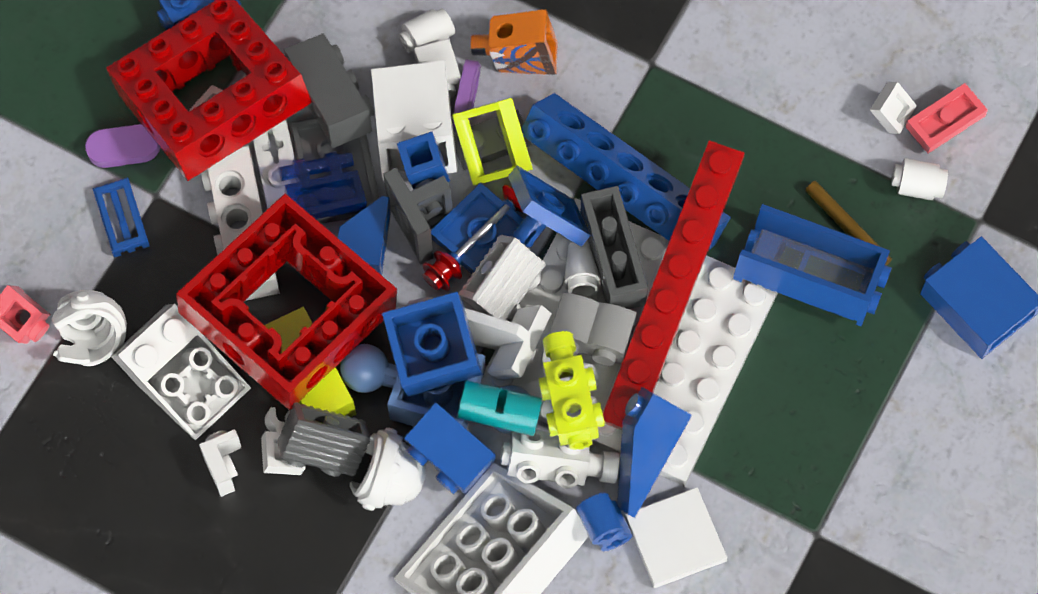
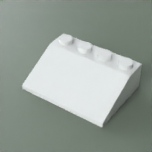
[394,463,589,594]

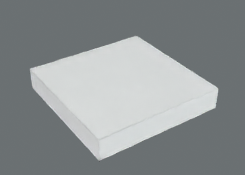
[625,487,728,588]

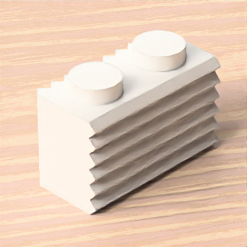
[459,235,546,321]

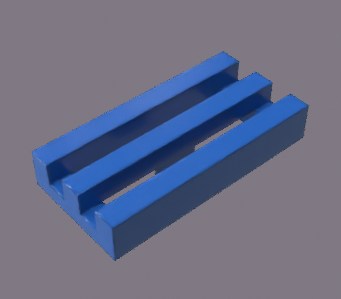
[92,178,150,258]

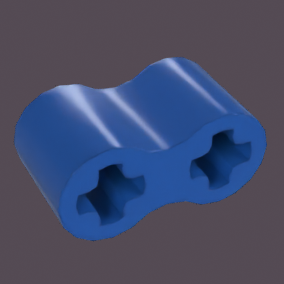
[576,493,633,551]

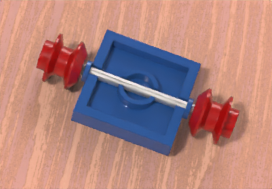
[422,183,526,291]

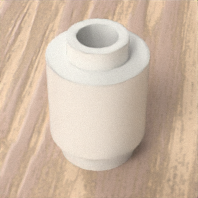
[399,8,455,54]
[891,158,948,201]

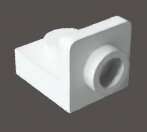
[199,430,241,497]

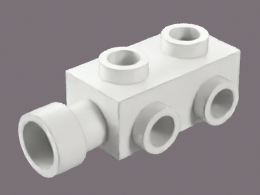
[500,429,619,488]

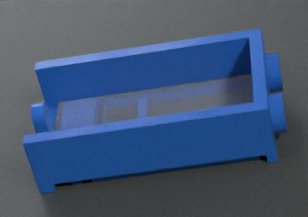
[733,204,892,326]

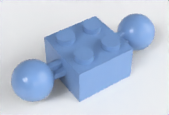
[340,344,530,435]

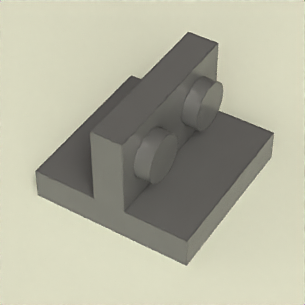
[383,167,453,265]

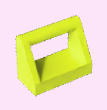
[452,98,533,186]

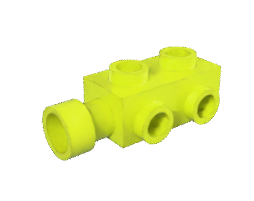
[538,331,605,450]

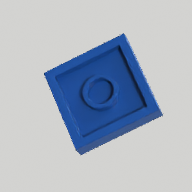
[508,165,591,248]

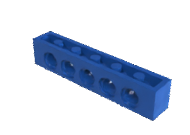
[521,93,731,251]

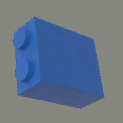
[920,236,1038,359]

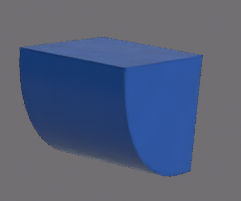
[397,132,451,190]

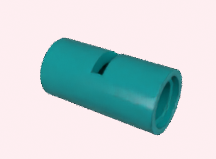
[457,380,542,436]

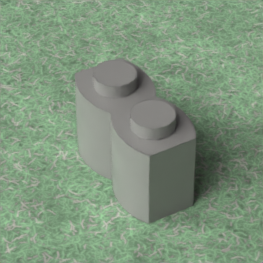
[550,293,637,366]

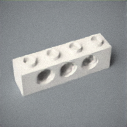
[201,146,280,301]

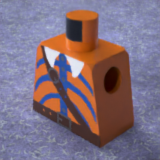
[470,10,558,75]

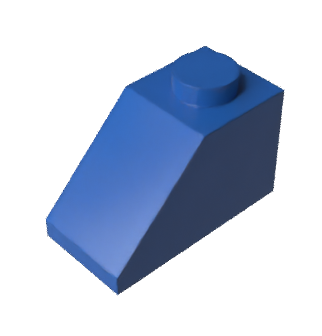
[338,196,391,275]

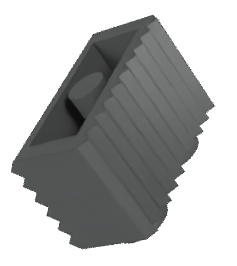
[277,402,370,477]

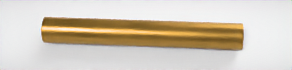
[805,181,892,266]

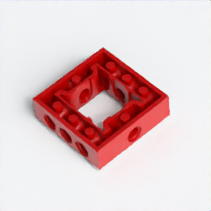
[106,0,312,181]
[176,194,397,411]

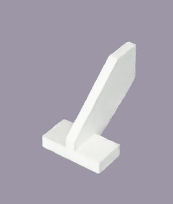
[407,297,552,381]

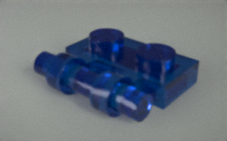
[278,151,367,219]

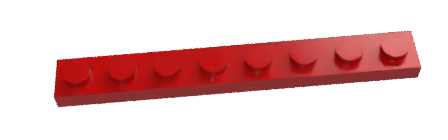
[603,140,745,430]

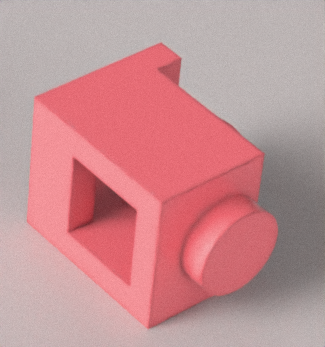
[0,285,51,344]

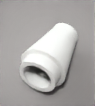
[564,241,601,298]

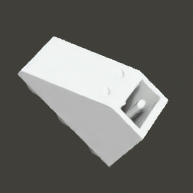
[371,60,458,181]
[111,304,251,440]

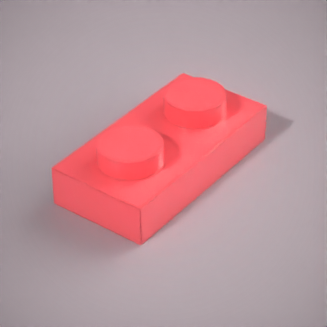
[905,83,988,154]

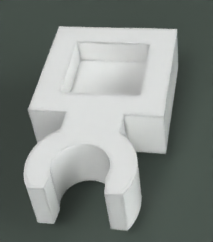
[261,407,305,475]

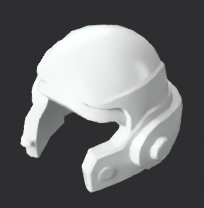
[52,290,127,366]
[349,428,426,511]

